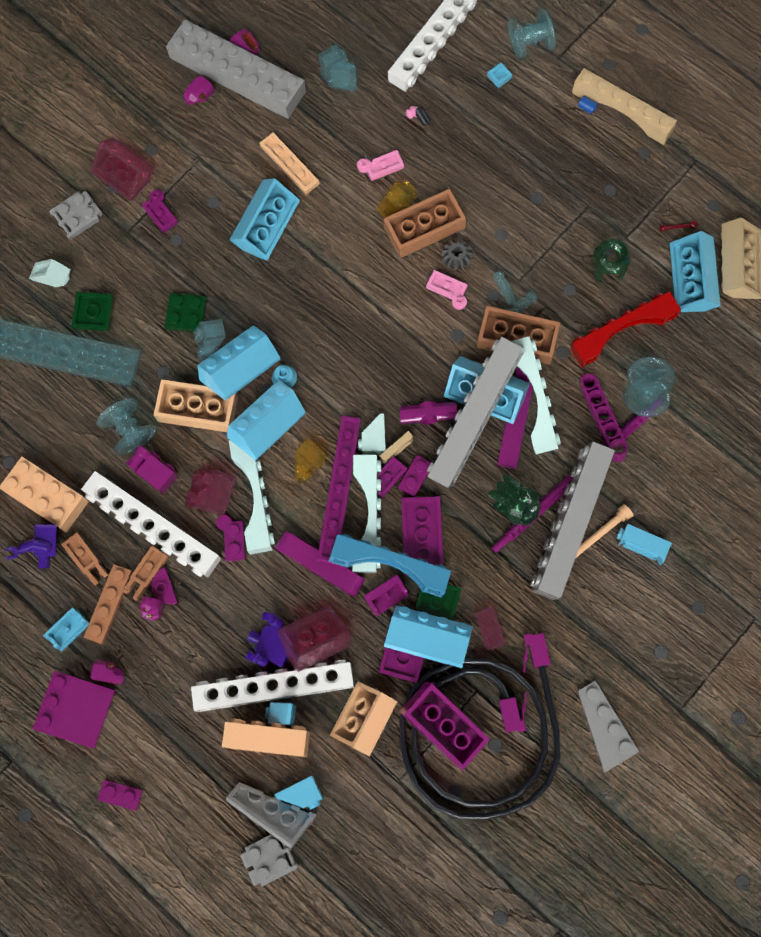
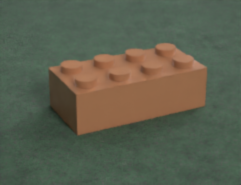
[384,189,466,258]
[477,306,560,365]

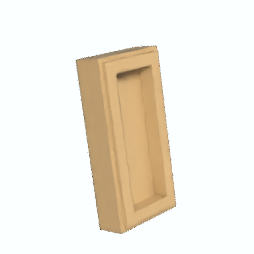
[380,431,413,465]

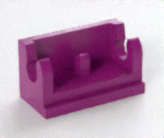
[364,575,409,617]

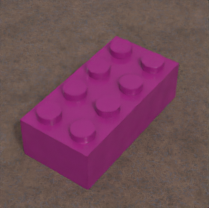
[399,682,490,770]

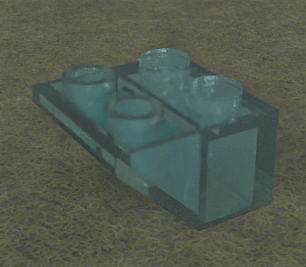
[318,44,358,91]
[194,319,226,362]

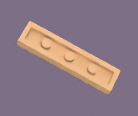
[260,133,320,195]

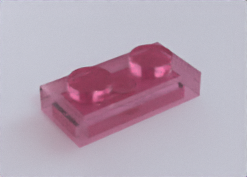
[474,607,506,651]

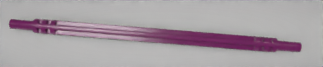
[491,397,663,553]

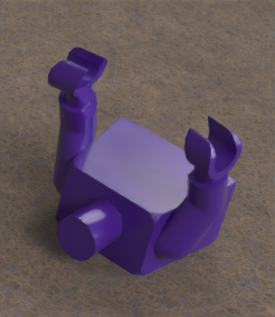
[5,525,56,568]
[245,612,298,669]

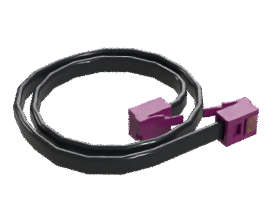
[400,633,560,820]

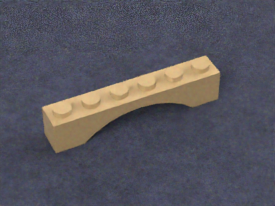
[572,68,677,145]

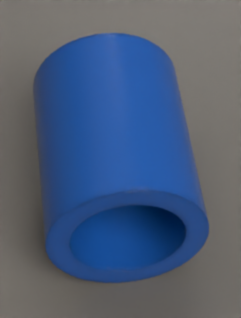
[578,95,598,114]

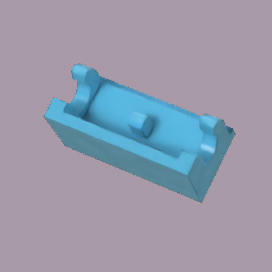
[43,607,89,652]

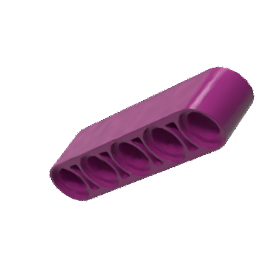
[580,374,628,462]
[274,531,365,597]

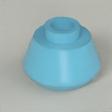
[272,365,297,388]

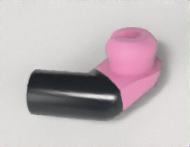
[406,106,431,126]

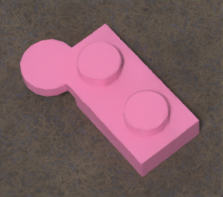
[357,150,404,181]
[426,270,468,310]

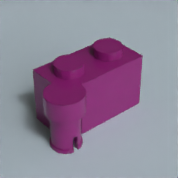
[125,445,177,494]

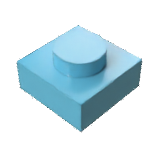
[487,63,512,88]

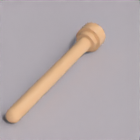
[576,504,634,558]

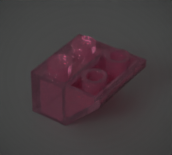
[185,470,235,514]

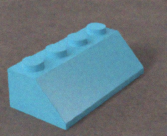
[230,178,300,260]
[670,231,720,312]
[198,325,280,401]
[444,356,530,424]
[227,380,305,461]
[384,605,473,668]

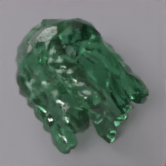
[592,238,631,282]
[488,474,541,526]

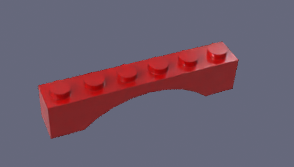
[570,291,681,368]

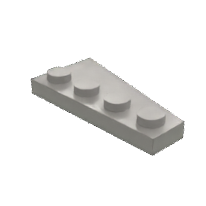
[577,681,639,773]
[226,782,316,849]

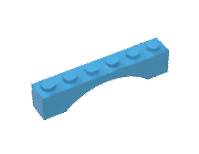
[328,534,451,598]

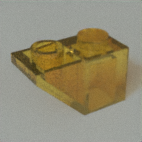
[376,181,418,218]
[295,438,326,485]

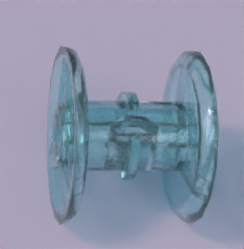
[508,6,556,62]
[623,357,676,417]
[96,397,157,455]

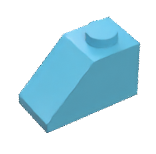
[265,703,296,727]
[275,776,324,810]

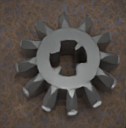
[441,239,473,272]

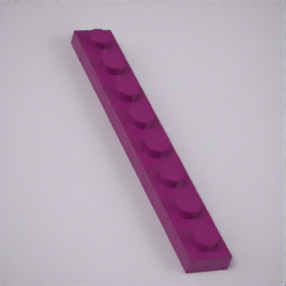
[317,416,361,565]

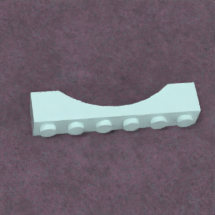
[511,336,561,454]
[229,440,275,555]
[353,455,381,573]

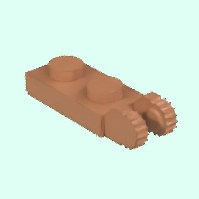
[61,532,108,585]
[123,545,169,601]

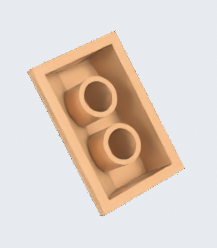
[330,682,397,756]

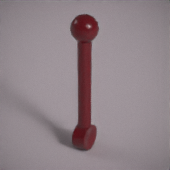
[660,221,698,232]

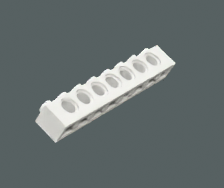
[388,0,477,92]
[81,471,221,578]
[191,660,354,712]

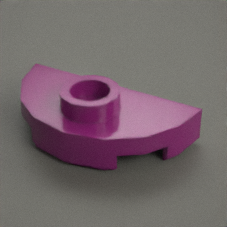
[152,567,178,605]

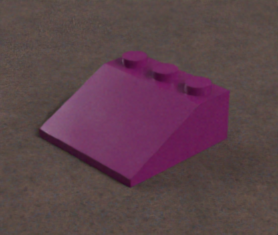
[32,671,115,749]

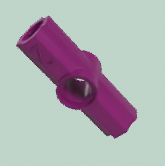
[399,401,457,425]

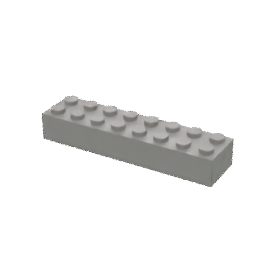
[166,20,306,119]
[427,337,525,488]
[530,442,615,600]

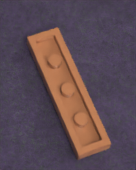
[84,564,133,645]

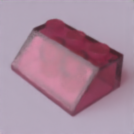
[90,138,154,201]
[277,606,350,672]

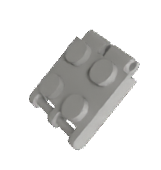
[49,191,103,240]
[240,834,299,886]

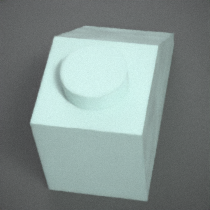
[29,259,71,287]
[358,414,386,456]

